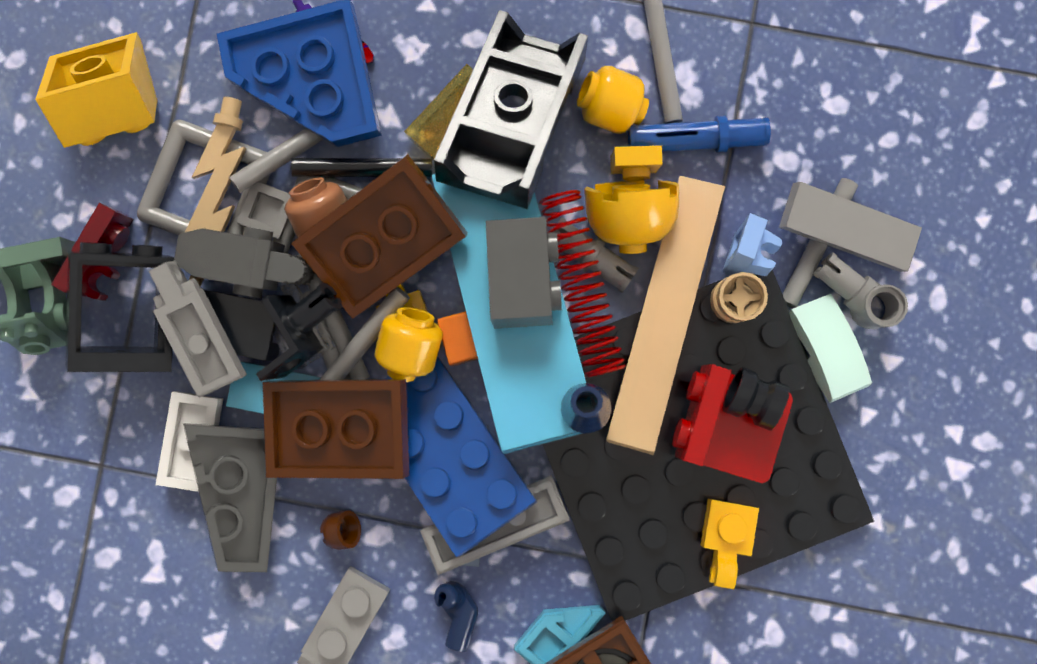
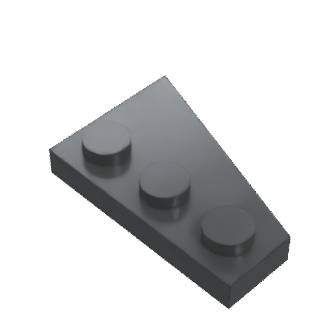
[183,423,277,572]

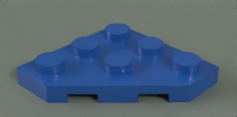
[217,0,382,147]

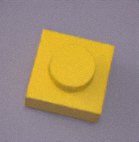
[610,146,663,181]

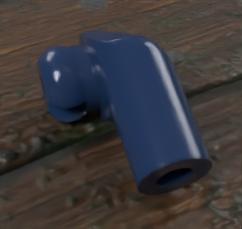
[434,581,478,652]

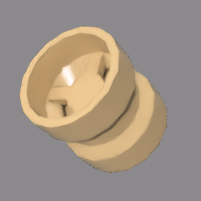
[710,272,768,324]

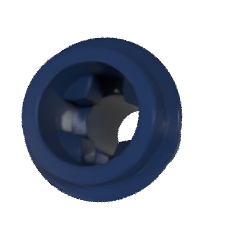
[561,383,611,433]

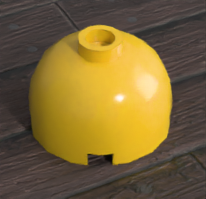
[584,180,679,254]

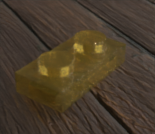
[404,64,473,160]

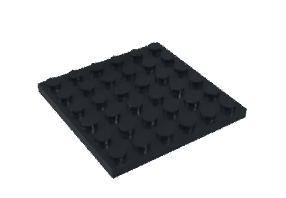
[542,270,875,621]

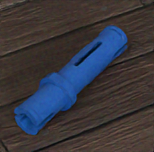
[628,115,771,153]

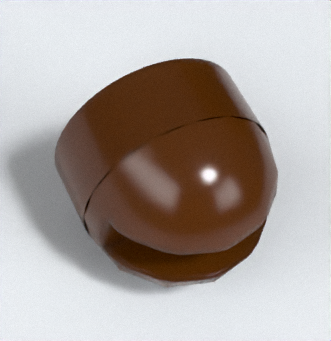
[320,510,361,550]

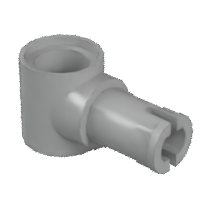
[813,252,908,329]

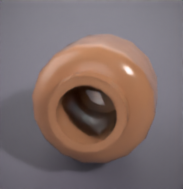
[284,177,347,238]

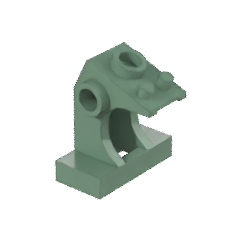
[0,237,76,355]

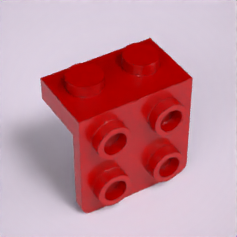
[673,364,793,483]

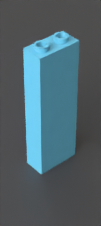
[432,174,594,454]

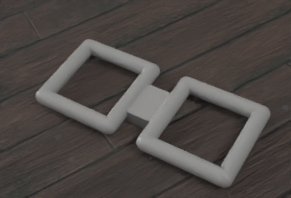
[137,120,362,285]

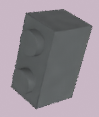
[486,217,562,329]

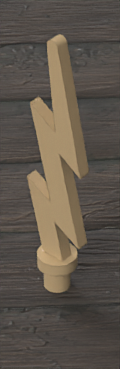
[185,97,246,287]

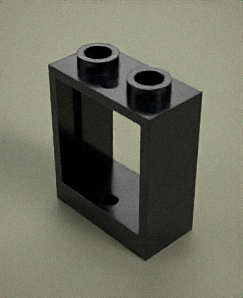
[65,242,174,372]

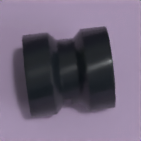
[723,367,790,431]

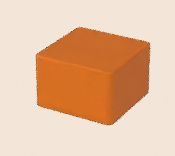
[437,311,478,366]

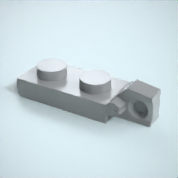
[149,260,247,398]
[297,566,390,664]

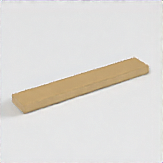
[606,176,725,455]

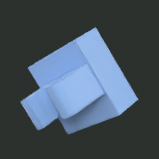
[722,213,782,276]

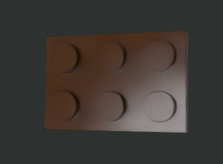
[291,154,468,319]
[263,379,409,479]

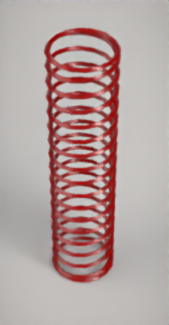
[538,190,626,378]

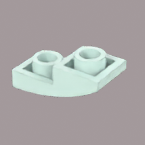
[789,294,872,403]

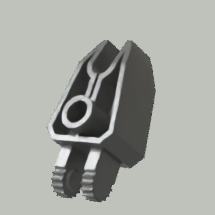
[174,227,316,298]

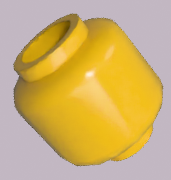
[577,66,649,134]
[375,307,443,382]

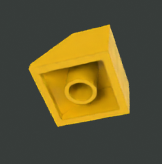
[35,32,158,148]

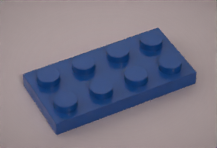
[385,356,538,557]

